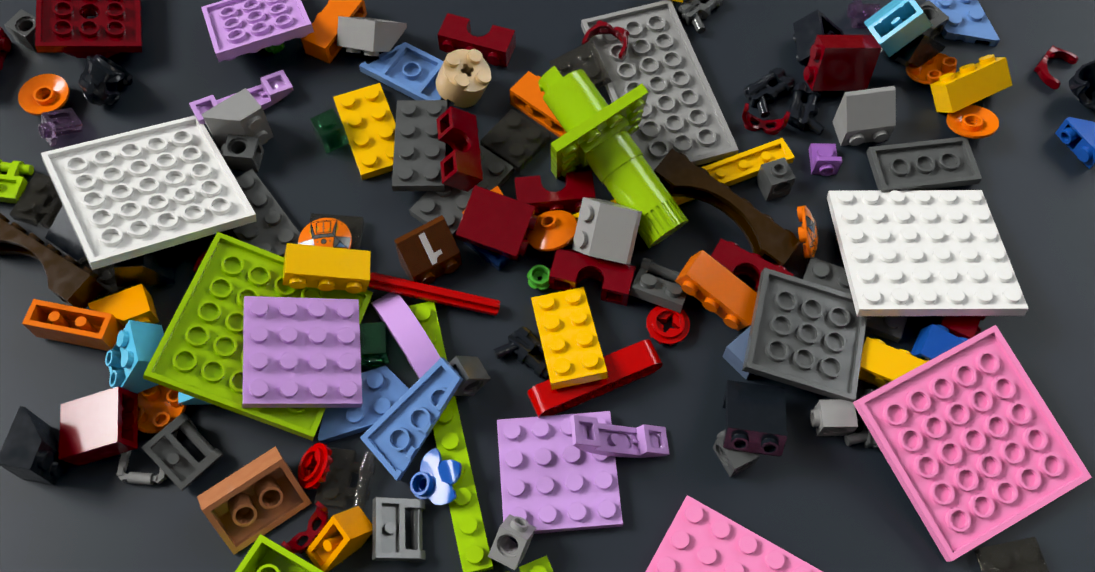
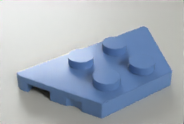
[926,0,1000,47]
[359,42,444,100]
[318,365,409,444]

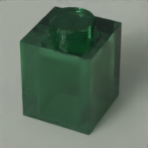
[310,108,349,154]
[359,322,389,367]

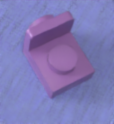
[808,143,842,176]

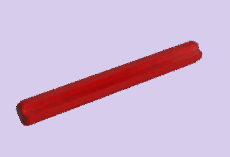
[368,272,500,316]

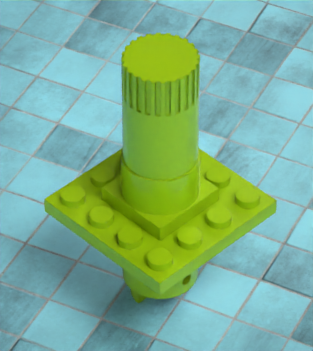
[538,66,688,248]

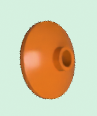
[18,74,70,116]
[946,105,999,139]
[526,210,577,251]

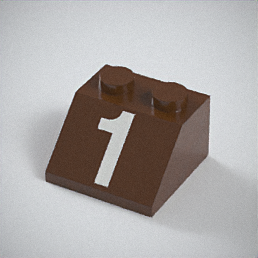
[394,215,462,285]

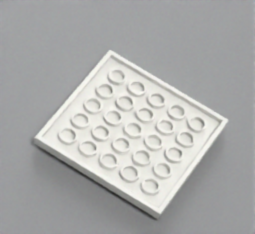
[41,115,256,270]
[827,190,1029,316]

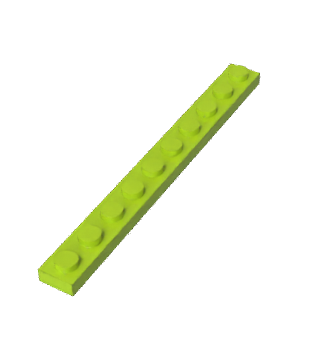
[408,301,493,572]

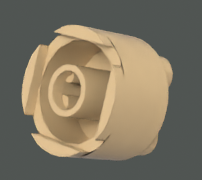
[435,49,492,108]

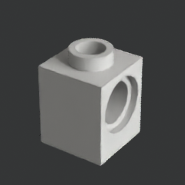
[810,399,858,436]
[488,514,536,570]

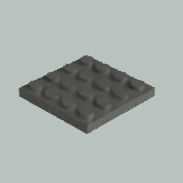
[742,268,867,402]

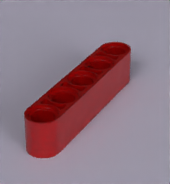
[527,339,663,418]

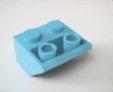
[864,0,933,57]
[105,320,164,393]

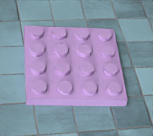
[201,0,314,62]
[242,296,362,408]
[497,411,623,534]

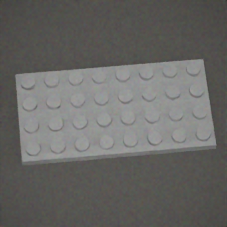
[581,0,739,171]

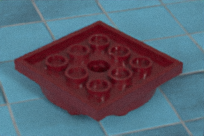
[35,0,142,59]

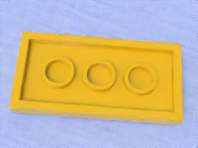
[333,83,396,180]
[531,287,608,390]

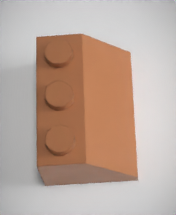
[197,446,312,555]

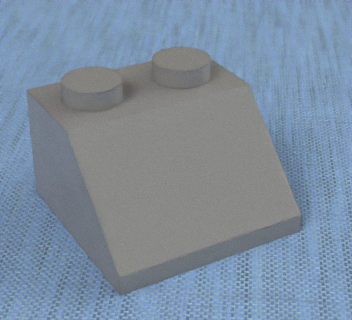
[337,16,407,56]
[832,86,896,146]
[201,88,274,147]
[572,197,642,265]

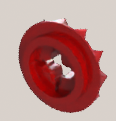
[646,306,690,346]
[298,443,333,490]

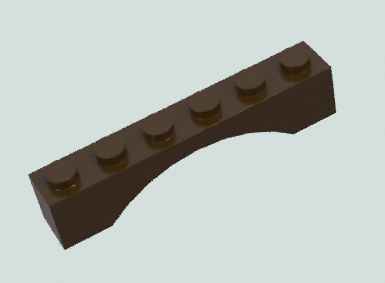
[654,148,800,266]
[0,213,104,309]

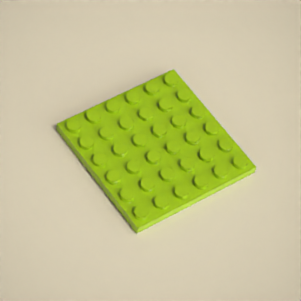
[143,231,373,441]

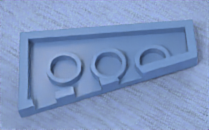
[360,357,463,481]

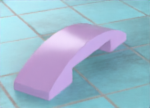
[189,70,293,124]
[371,293,441,379]
[570,415,670,458]

